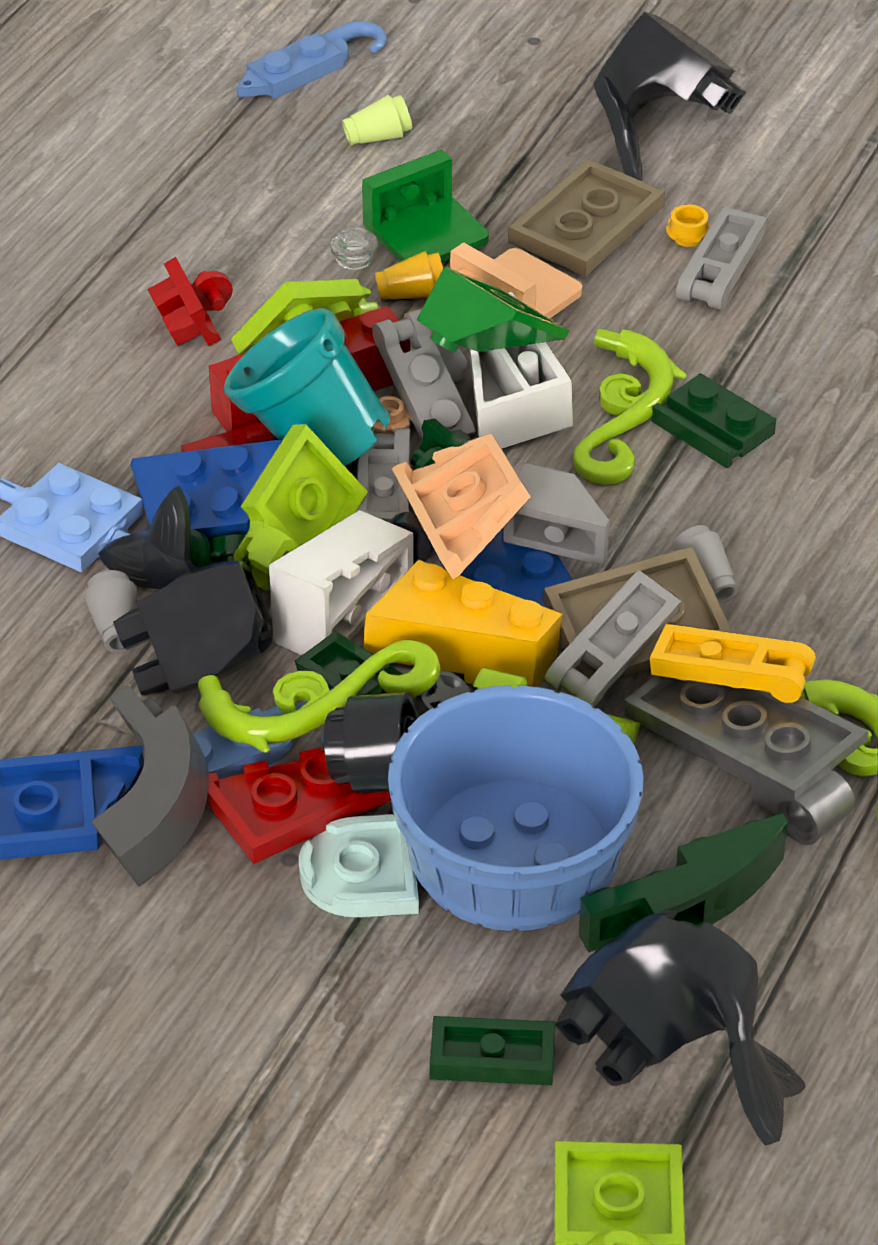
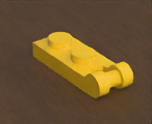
[650,624,816,703]

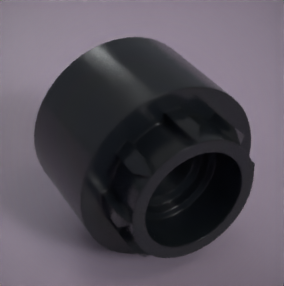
[324,692,417,794]

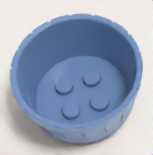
[388,685,644,931]

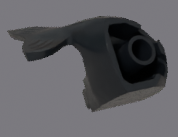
[593,11,746,181]
[98,486,276,697]
[555,910,805,1146]

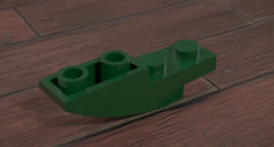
[579,813,788,953]

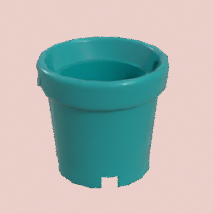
[224,308,390,466]

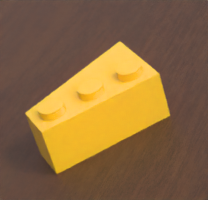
[363,560,562,687]

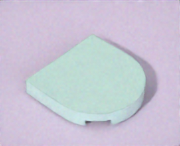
[299,814,419,917]

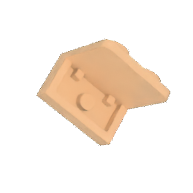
[450,242,582,318]

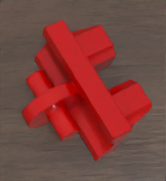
[147,257,233,347]

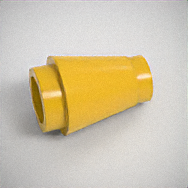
[374,250,443,301]

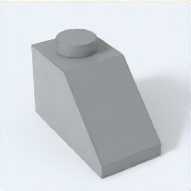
[503,462,609,566]

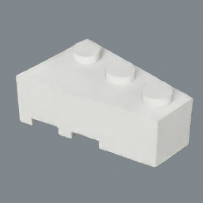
[469,292,573,449]
[269,510,414,655]

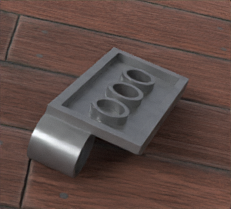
[624,676,868,845]

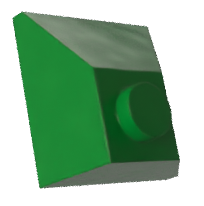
[417,266,569,352]

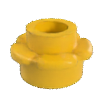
[666,204,711,247]

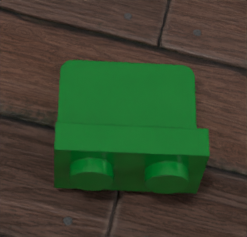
[362,149,489,263]

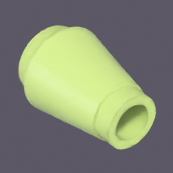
[342,94,412,146]

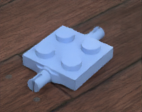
[0,463,143,573]

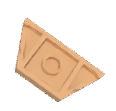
[391,433,531,579]

